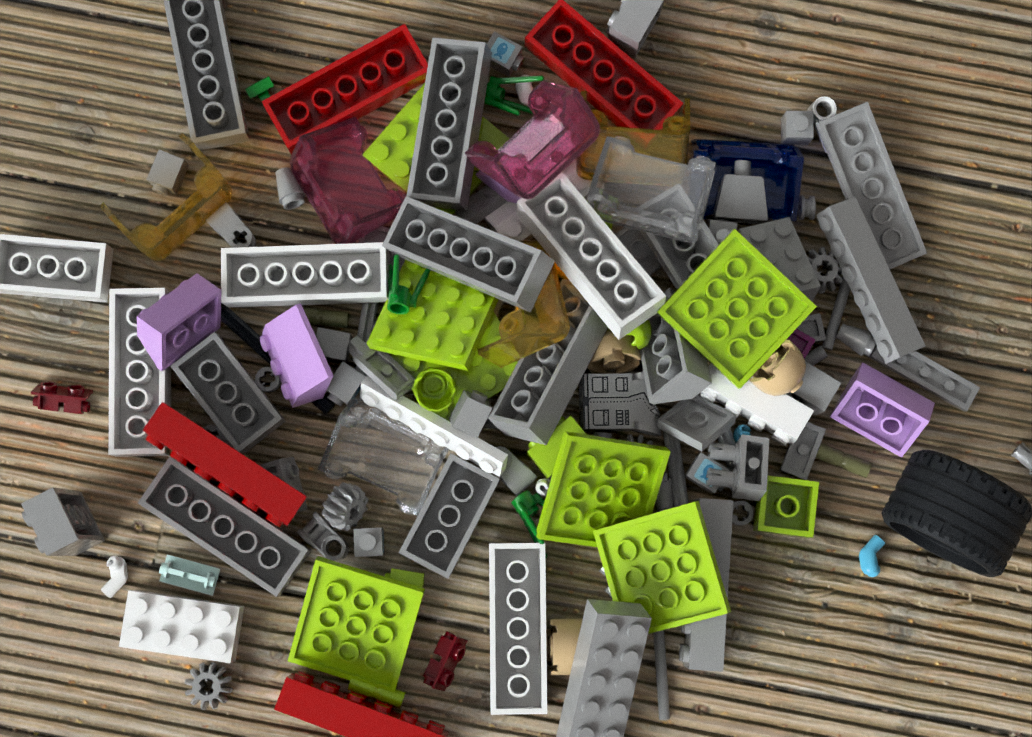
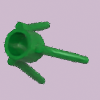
[484,75,544,116]
[387,254,431,315]
[511,490,547,559]

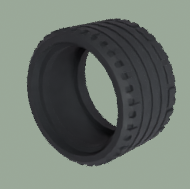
[881,449,1032,577]

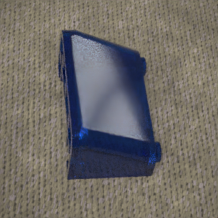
[688,139,804,221]

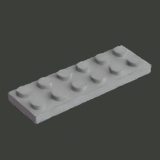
[815,102,927,269]

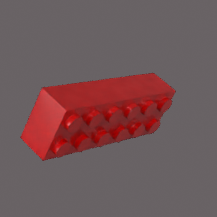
[524,0,684,151]
[261,23,428,156]
[143,402,307,528]
[274,671,449,737]

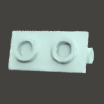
[159,554,221,596]

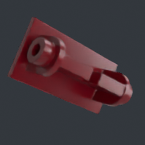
[31,381,93,415]
[423,631,468,691]

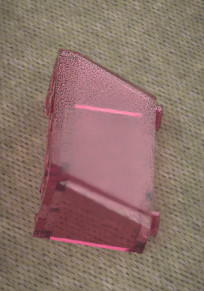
[465,81,600,199]
[290,117,406,244]

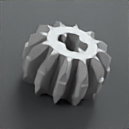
[808,247,843,294]
[321,482,369,531]
[185,662,233,710]

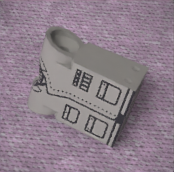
[579,371,661,436]

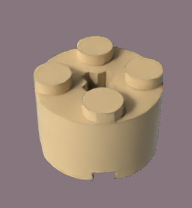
[546,618,583,675]

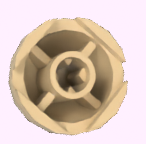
[587,328,641,374]
[749,340,806,396]

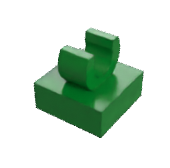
[245,76,274,103]

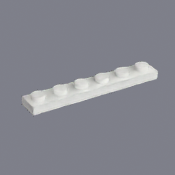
[360,375,508,478]

